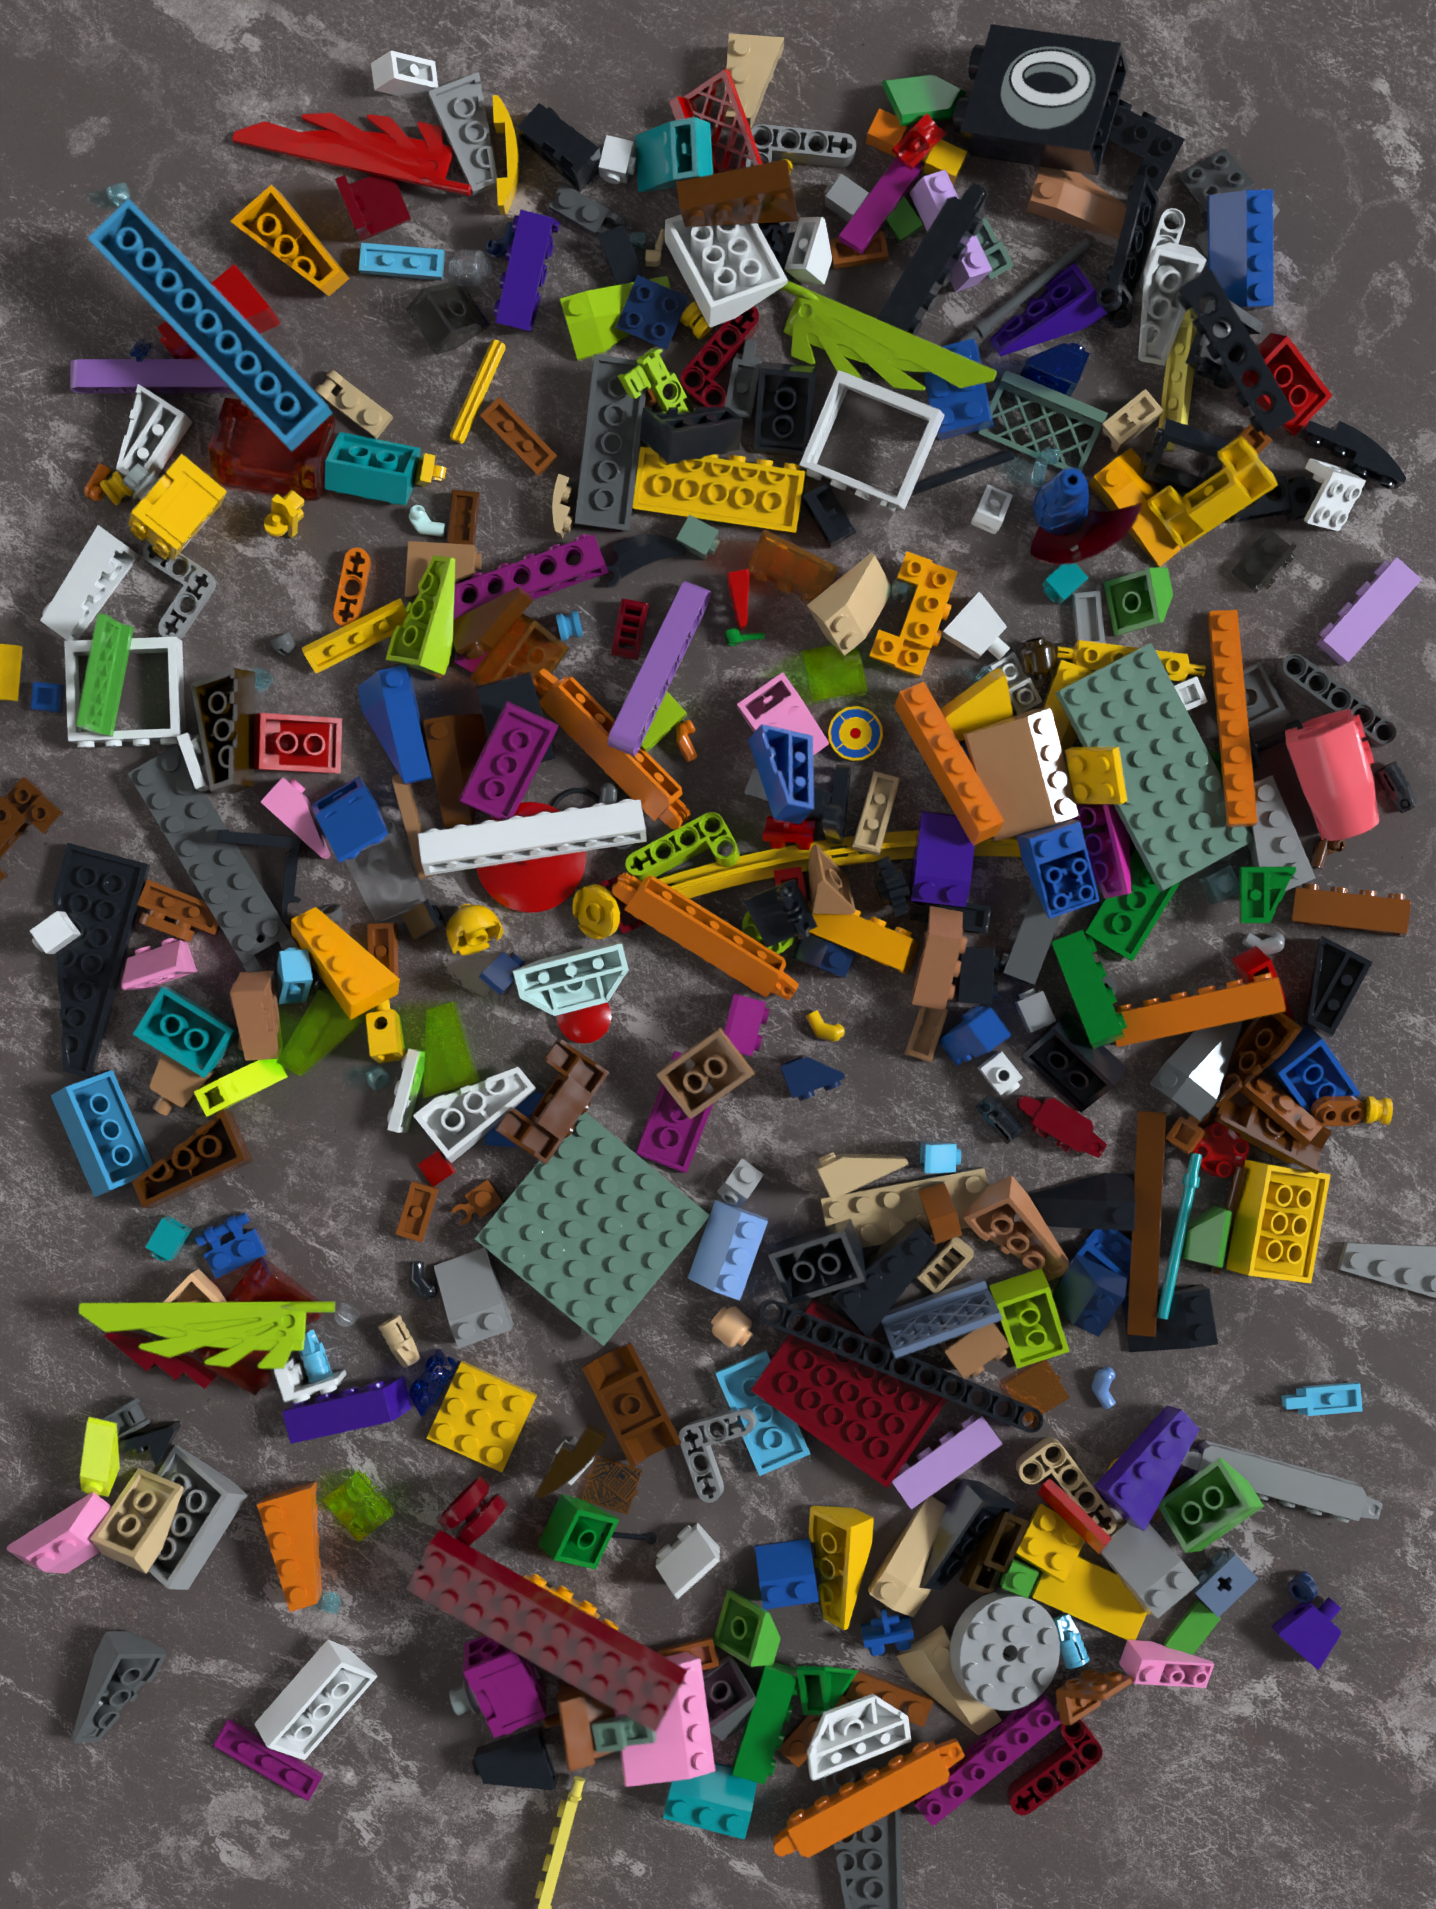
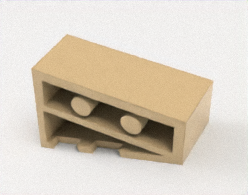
[723,33,784,129]

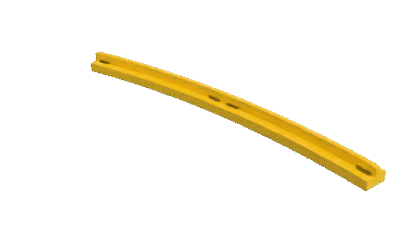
[659,830,1021,899]

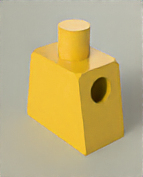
[366,999,406,1064]

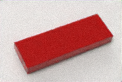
[1037,1478,1112,1554]

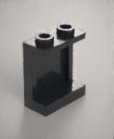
[1186,300,1264,389]

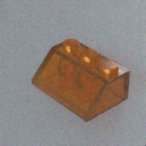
[748,530,839,605]
[470,613,570,694]

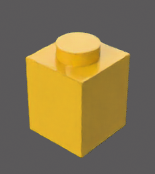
[922,139,967,185]

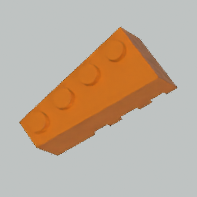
[257,1481,322,1612]

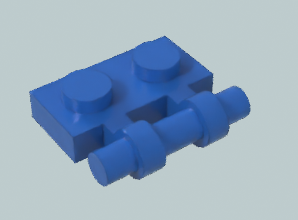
[195,1212,267,1279]

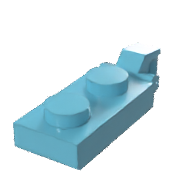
[1281,1382,1363,1416]

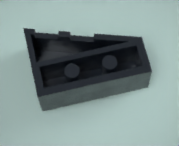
[640,407,743,464]

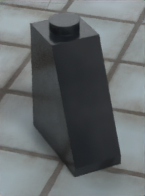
[472,1726,558,1790]

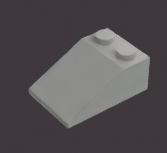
[434,1247,514,1349]
[1101,1522,1199,1619]

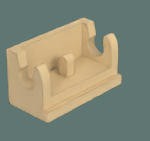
[1101,389,1163,453]

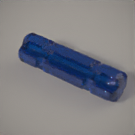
[129,338,152,362]

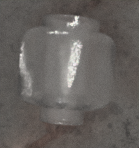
[449,249,492,287]

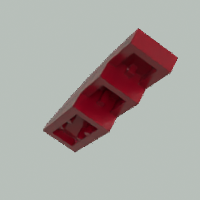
[104,1331,217,1389]

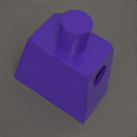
[1272,1597,1342,1670]

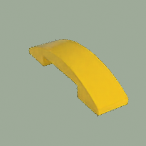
[492,95,520,215]

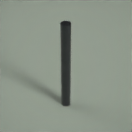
[911,449,1014,496]

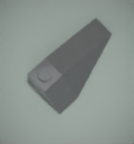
[1150,1020,1244,1122]
[71,1631,167,1743]

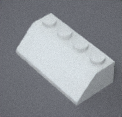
[254,1640,378,1760]

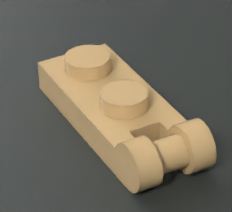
[314,369,393,439]

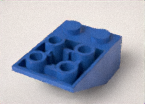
[312,776,389,863]
[1016,819,1100,919]

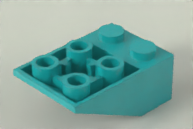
[635,117,713,193]

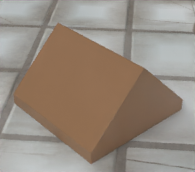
[805,844,856,915]

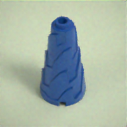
[1032,468,1089,536]

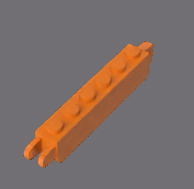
[532,668,691,830]
[612,873,799,1000]
[773,1738,965,1858]

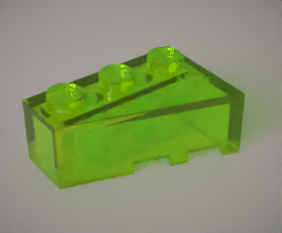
[277,990,367,1076]
[423,1001,480,1098]

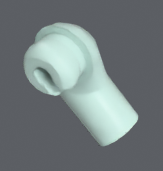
[409,505,446,537]

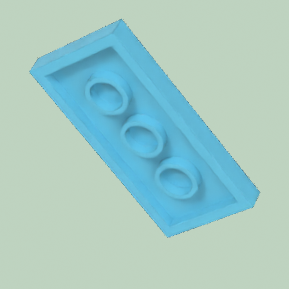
[715,1350,810,1476]

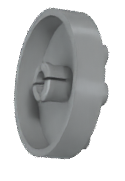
[950,1591,1060,1711]

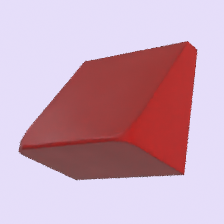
[418,1149,456,1187]

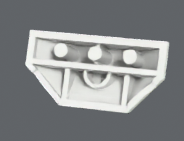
[807,1694,911,1780]

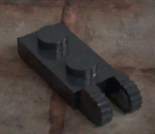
[910,901,991,934]

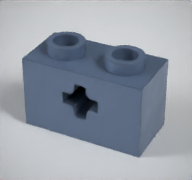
[1192,1548,1258,1618]

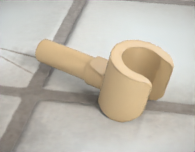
[645,229,665,267]

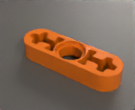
[333,548,371,627]

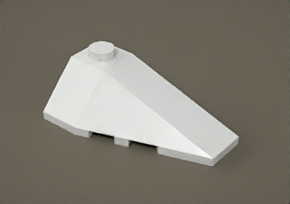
[413,1067,536,1163]

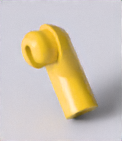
[805,1010,845,1042]

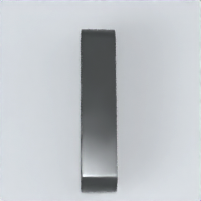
[1276,654,1398,748]

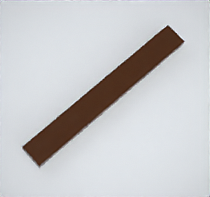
[1127,1111,1166,1337]

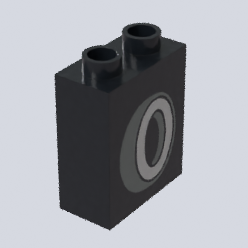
[953,24,1128,176]

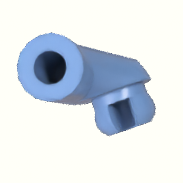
[1092,1366,1116,1410]

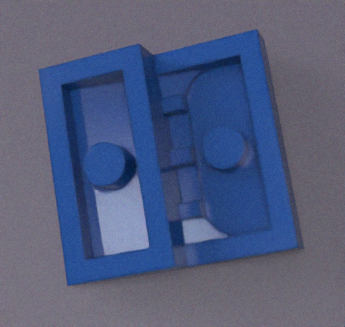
[1069,1229,1132,1281]

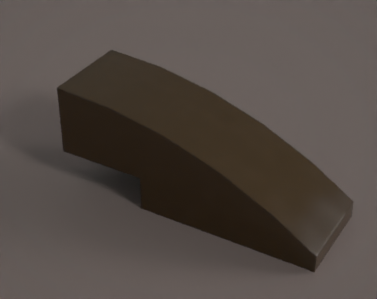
[535,1423,607,1499]
[959,1511,1029,1595]

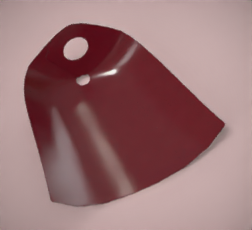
[1030,502,1142,565]

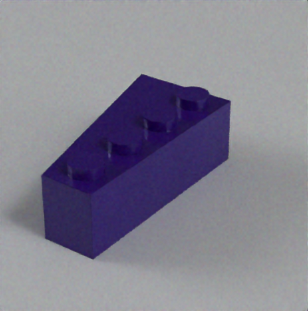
[493,209,560,332]
[282,1376,412,1444]
[1094,1405,1200,1531]

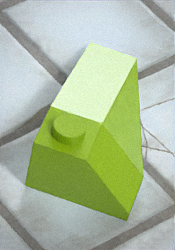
[560,276,671,361]
[385,555,455,675]

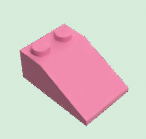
[121,937,197,990]

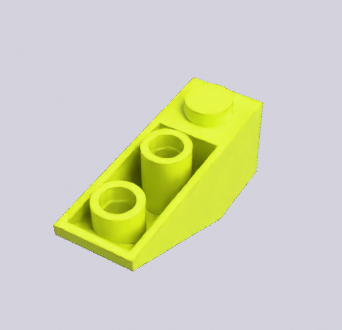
[194,1059,288,1117]

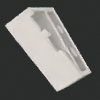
[116,384,192,477]

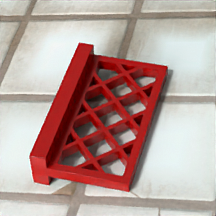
[669,69,763,174]

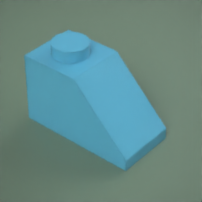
[277,947,312,1004]
[920,1141,961,1173]

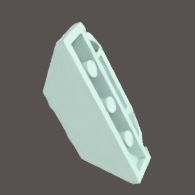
[513,943,629,1016]

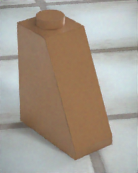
[405,541,482,601]

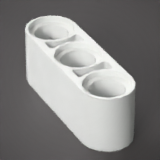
[1139,208,1185,291]

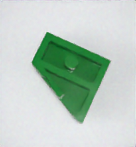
[1239,867,1296,923]

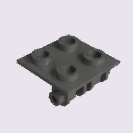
[1177,149,1255,216]

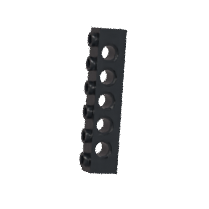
[1177,268,1297,436]

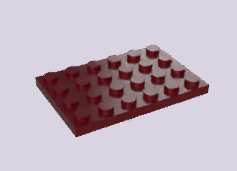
[750,1298,948,1488]

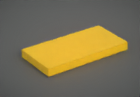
[1031,1556,1147,1640]

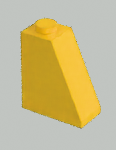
[940,668,1013,741]

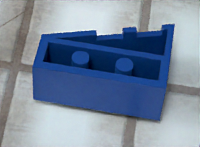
[748,724,814,824]

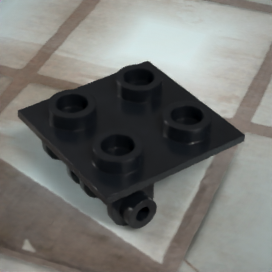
[743,878,818,947]

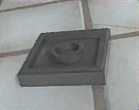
[1210,660,1286,728]

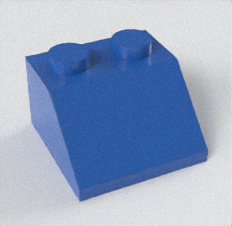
[755,1538,819,1610]

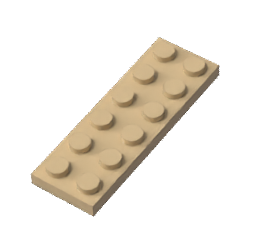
[820,1167,988,1248]

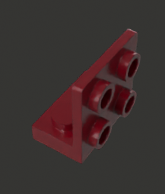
[335,175,411,241]

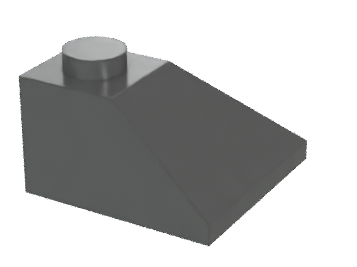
[702,1654,756,1742]

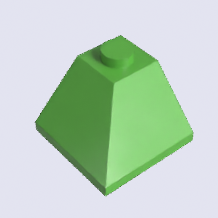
[1104,567,1173,636]
[1181,1205,1232,1267]
[713,1590,781,1667]

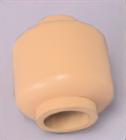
[711,1306,753,1348]

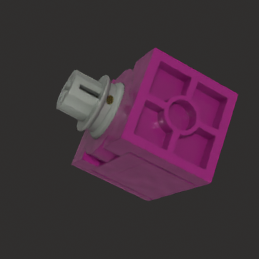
[449,1635,547,1738]

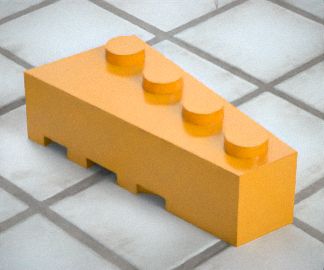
[808,900,920,975]
[291,907,400,1020]

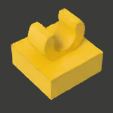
[414,453,446,487]

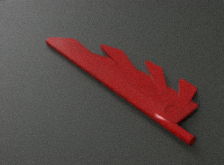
[232,113,472,196]

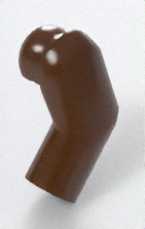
[1310,839,1346,869]

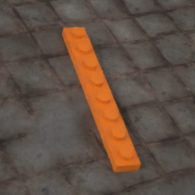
[1208,610,1258,827]

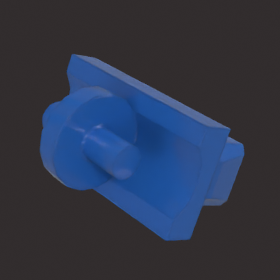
[860,1608,914,1656]

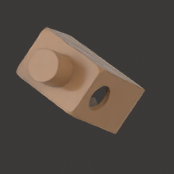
[149,1053,217,1116]

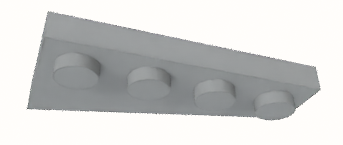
[428,72,498,196]
[1337,1242,1436,1298]

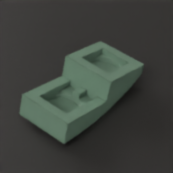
[976,217,1014,280]
[592,1715,657,1753]

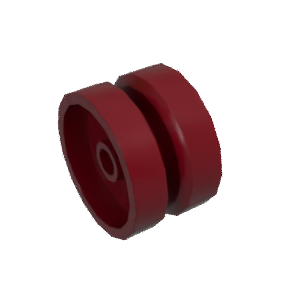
[437,1476,508,1546]

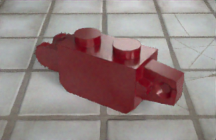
[1016,1095,1107,1158]

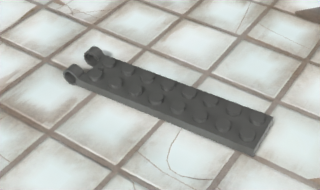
[127,745,300,972]

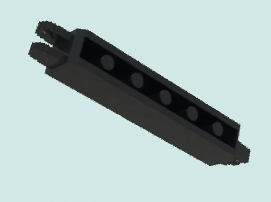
[861,182,988,379]

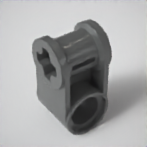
[100,1397,151,1438]

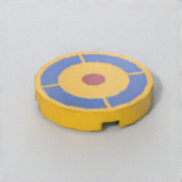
[828,706,883,762]

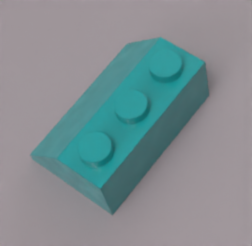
[325,432,420,505]
[133,986,239,1078]
[663,1762,757,1840]

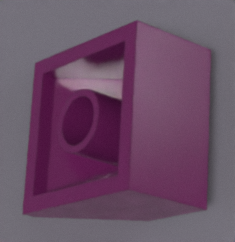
[724,994,770,1056]

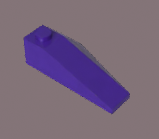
[990,263,1107,357]

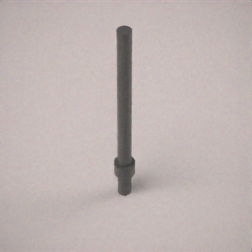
[957,238,1092,342]

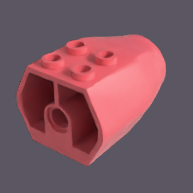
[1285,708,1379,841]

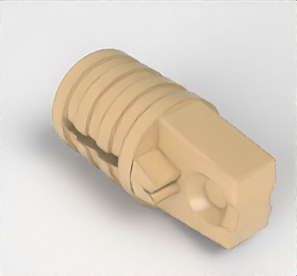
[378,1315,420,1368]

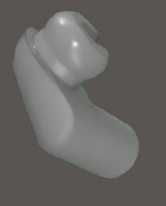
[1242,932,1285,955]

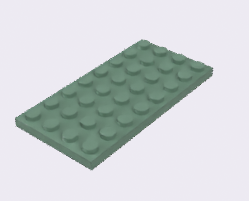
[1055,643,1254,892]

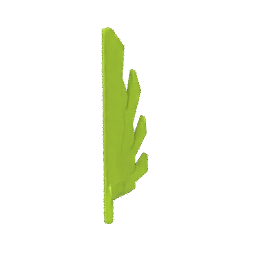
[780,281,997,391]
[79,1301,335,1369]

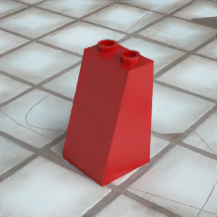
[157,264,281,359]

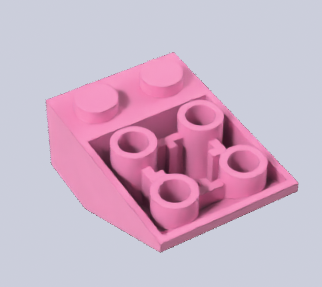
[737,672,830,755]

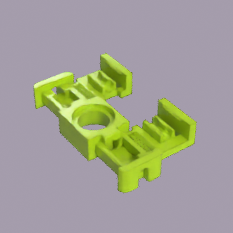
[618,348,689,412]

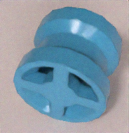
[556,610,583,642]

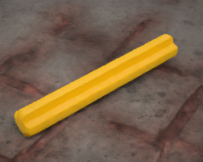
[450,339,506,444]

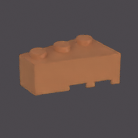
[912,906,967,1010]
[230,971,283,1061]

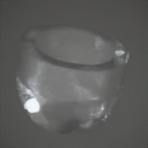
[335,1303,360,1327]

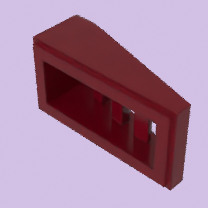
[611,598,649,661]

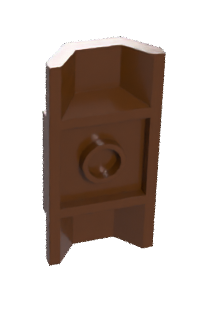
[1213,1088,1332,1175]
[582,1342,681,1468]

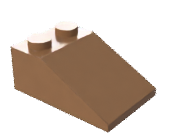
[657,1028,755,1119]

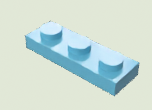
[359,243,445,280]

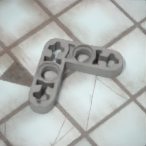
[143,541,216,640]
[679,1408,757,1503]

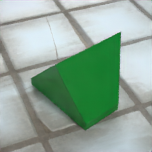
[796,1666,859,1715]

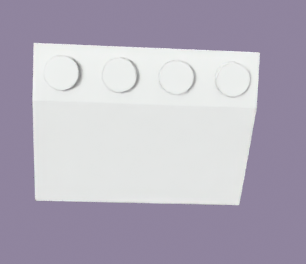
[664,215,788,327]

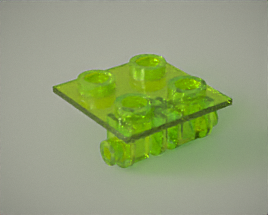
[323,1470,395,1542]

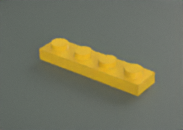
[302,598,409,674]

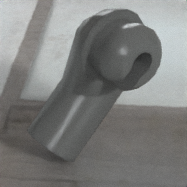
[599,781,620,805]

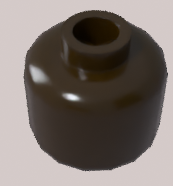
[1019,637,1058,680]

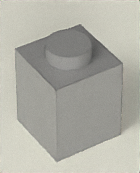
[823,174,869,222]
[1014,988,1056,1033]

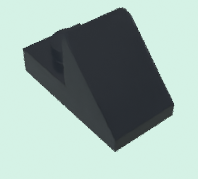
[119,1421,181,1466]

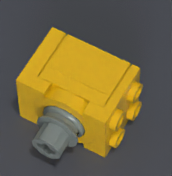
[122,454,227,561]

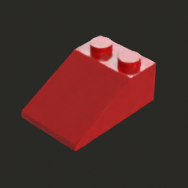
[1242,333,1333,436]
[254,713,342,774]

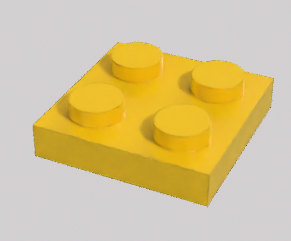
[1065,747,1127,804]
[1015,1503,1085,1583]

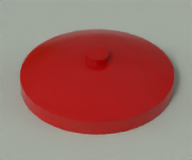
[476,802,586,913]

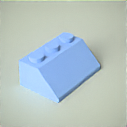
[688,1200,768,1301]

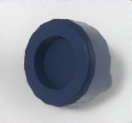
[1288,1571,1318,1604]

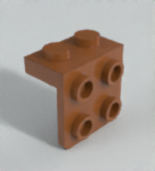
[1055,1669,1132,1725]

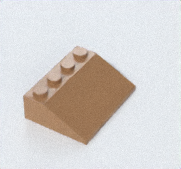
[964,708,1079,841]

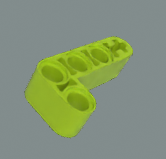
[625,812,740,881]

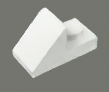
[971,484,1013,534]

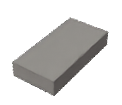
[1071,591,1105,643]

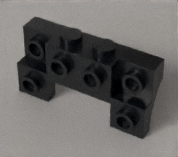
[1108,99,1185,192]

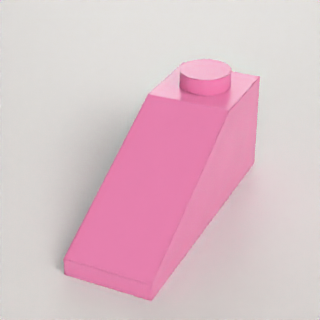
[261,777,331,859]

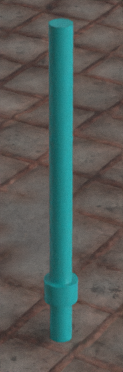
[1157,1153,1202,1320]

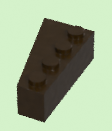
[191,668,255,794]

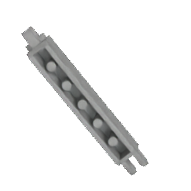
[1181,1440,1383,1523]

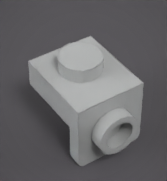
[717,1159,764,1208]

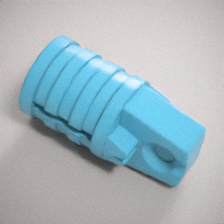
[299,1329,333,1383]
[1053,1613,1090,1669]

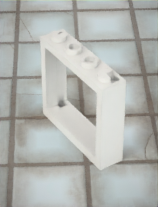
[799,370,945,511]
[64,637,186,748]

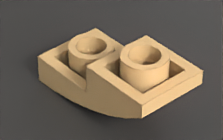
[552,474,574,539]

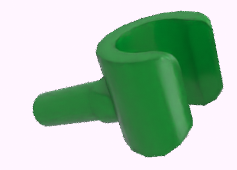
[724,627,764,646]

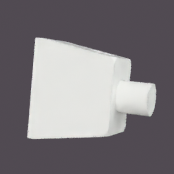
[941,592,1010,660]

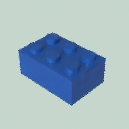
[923,338,994,440]

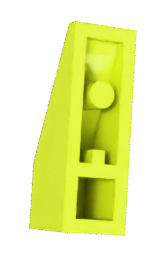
[80,1417,120,1497]

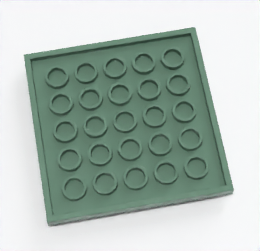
[475,1112,710,1346]

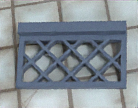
[881,1276,1003,1358]

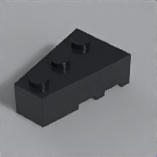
[517,103,601,192]
[1304,936,1373,1038]

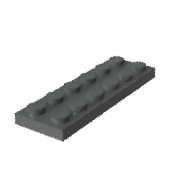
[574,354,647,531]

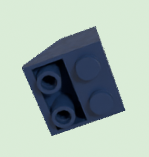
[779,1055,845,1101]

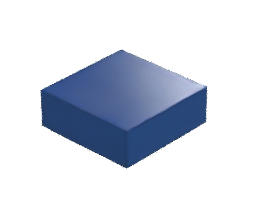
[30,682,63,713]

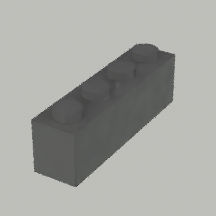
[999,879,1061,985]

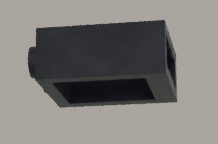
[1140,418,1229,493]

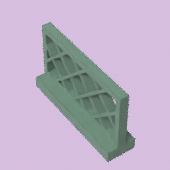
[978,370,1108,472]

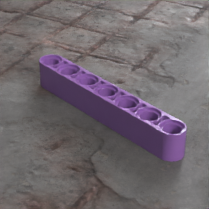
[70,359,235,394]
[608,581,711,756]

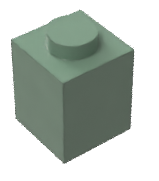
[676,515,721,560]

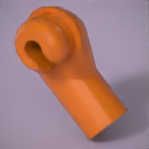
[84,463,112,501]
[676,720,698,762]

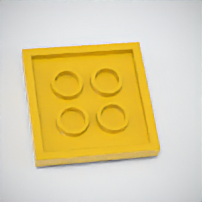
[426,1361,537,1472]

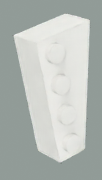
[40,525,140,641]

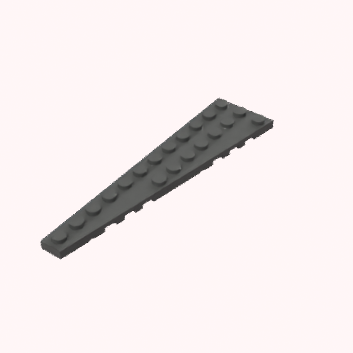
[821,1747,903,1909]

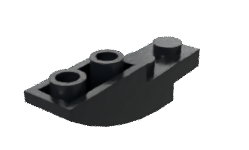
[1299,421,1406,490]

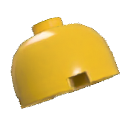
[446,904,504,956]

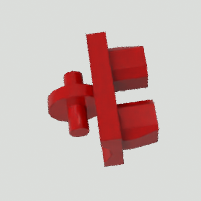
[891,113,947,171]
[763,816,817,850]

